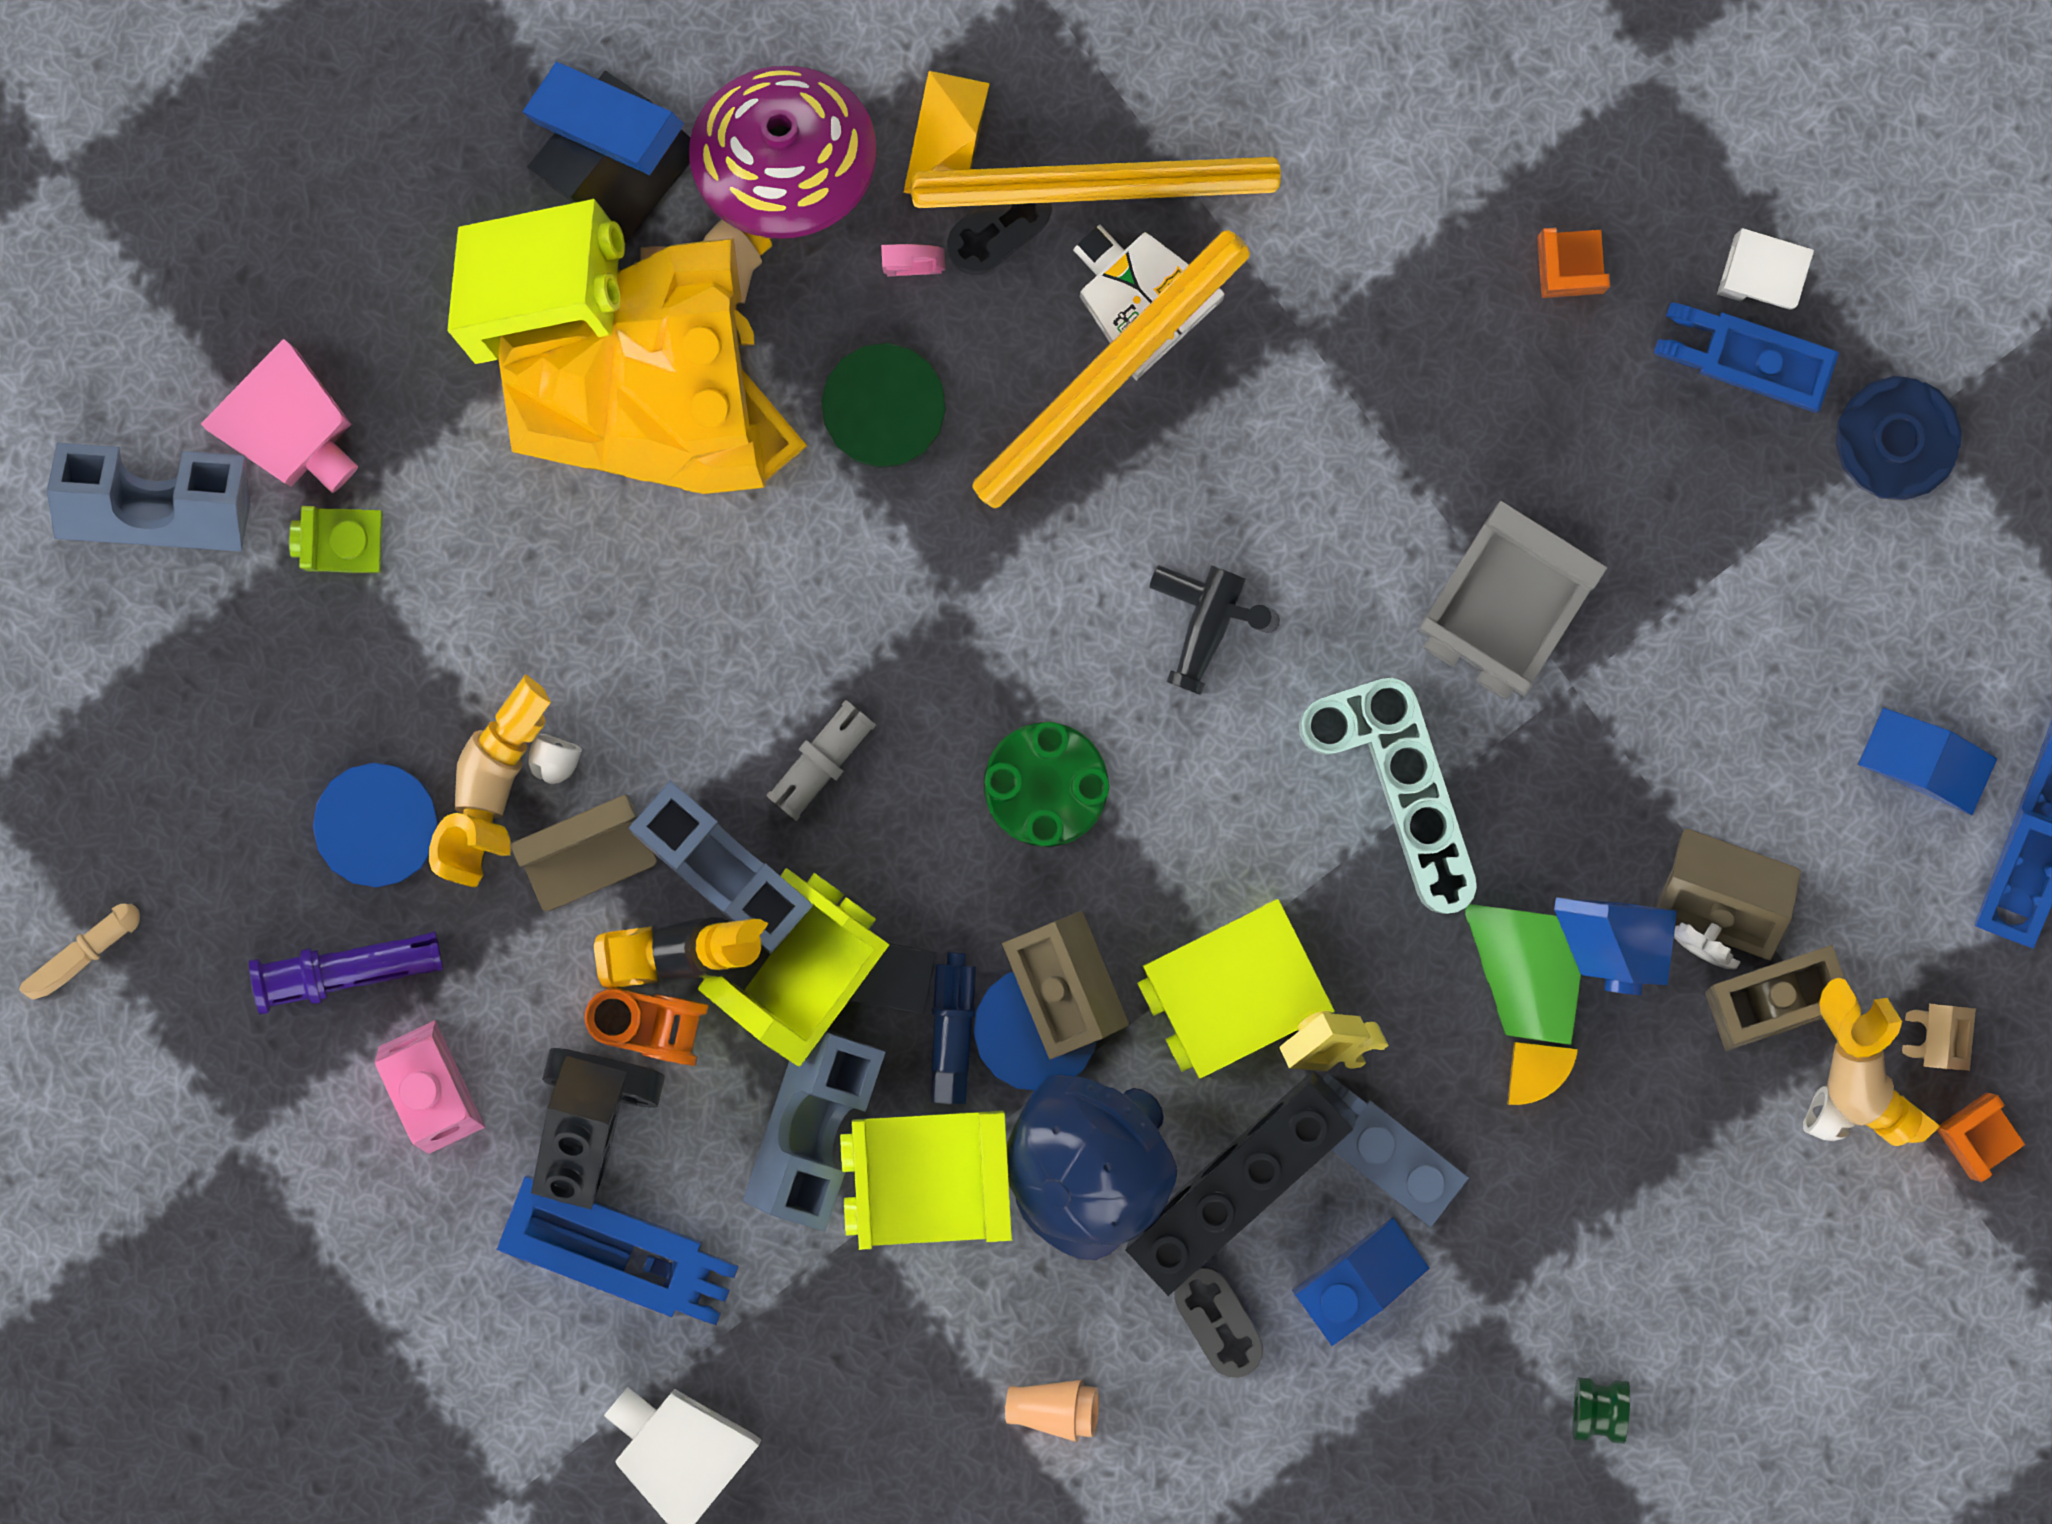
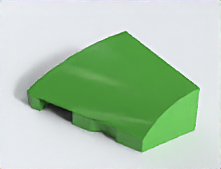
[1465,904,1581,1045]

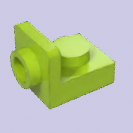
[289,506,383,573]

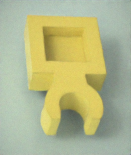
[1279,1011,1389,1071]

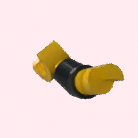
[594,917,768,988]

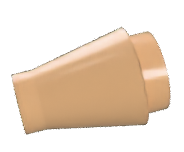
[1005,1380,1099,1442]

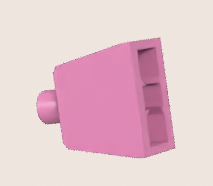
[201,339,358,493]
[375,1020,485,1154]

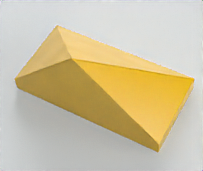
[903,71,990,194]

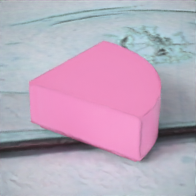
[881,244,946,277]

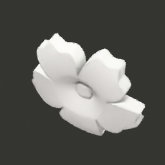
[1674,922,1741,969]

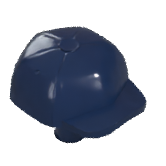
[1006,1075,1178,1260]

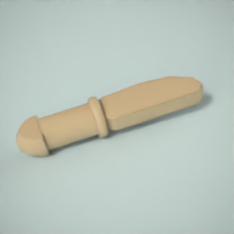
[19,904,140,1000]

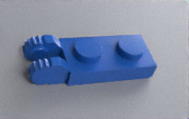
[1654,302,1840,413]

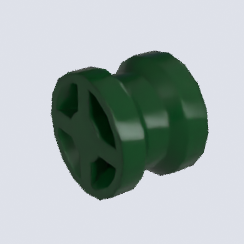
[1572,1377,1630,1444]

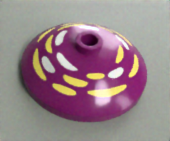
[689,66,877,239]

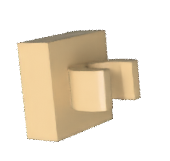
[1902,1004,1976,1071]

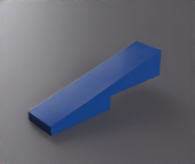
[1974,720,2052,949]

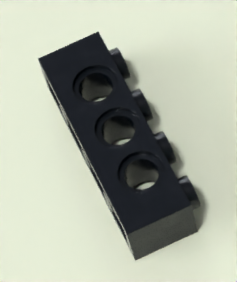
[1125,1070,1356,1296]

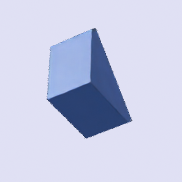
[1857,708,1997,816]

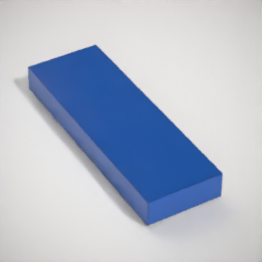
[522,61,685,175]

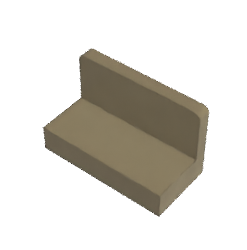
[510,794,657,911]
[1656,829,1801,960]
[1002,911,1129,1060]

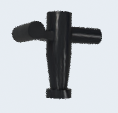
[1150,565,1280,695]

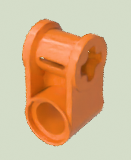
[585,988,709,1066]

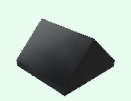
[528,71,690,244]

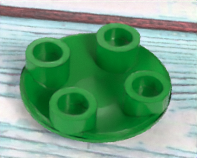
[984,722,1110,847]

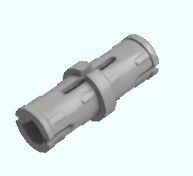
[766,700,876,821]

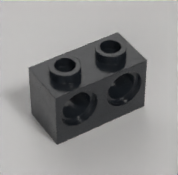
[531,1056,627,1210]

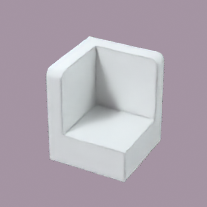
[1717,228,1814,310]

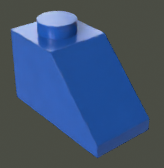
[1554,897,1677,995]
[1292,1218,1430,1346]

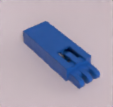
[496,1175,739,1325]

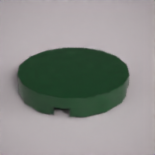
[821,343,946,468]

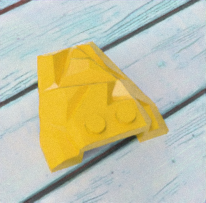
[498,238,766,494]

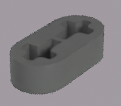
[1174,1267,1263,1378]

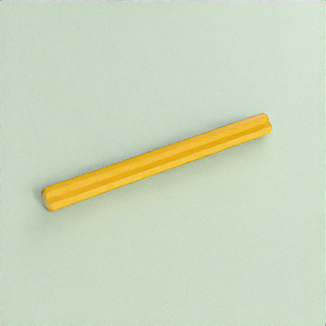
[911,157,1281,208]
[972,230,1251,508]

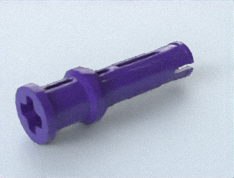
[249,931,444,1015]

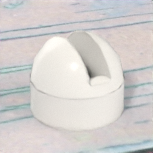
[528,733,582,784]
[1803,1086,1855,1141]

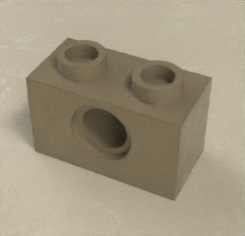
[1705,945,1845,1051]

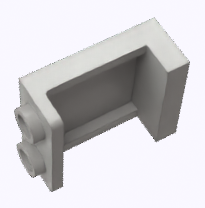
[1417,501,1607,700]

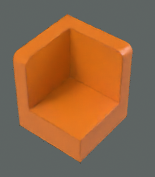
[1537,228,1610,298]
[1937,1092,2025,1182]

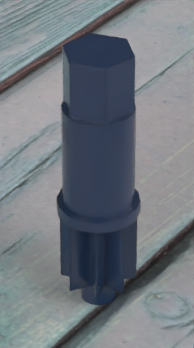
[931,952,976,1104]

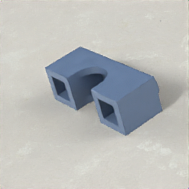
[47,443,250,552]
[628,780,813,955]
[743,1031,885,1232]

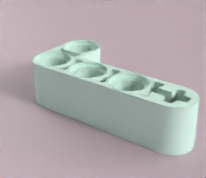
[1299,678,1477,914]

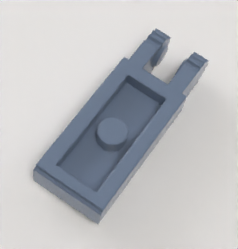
[1324,1074,1469,1227]

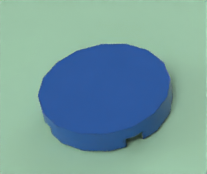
[313,763,439,888]
[974,972,1096,1091]

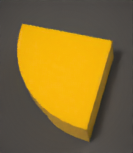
[1507,1042,1578,1105]

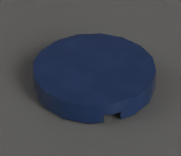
[1836,376,1962,501]

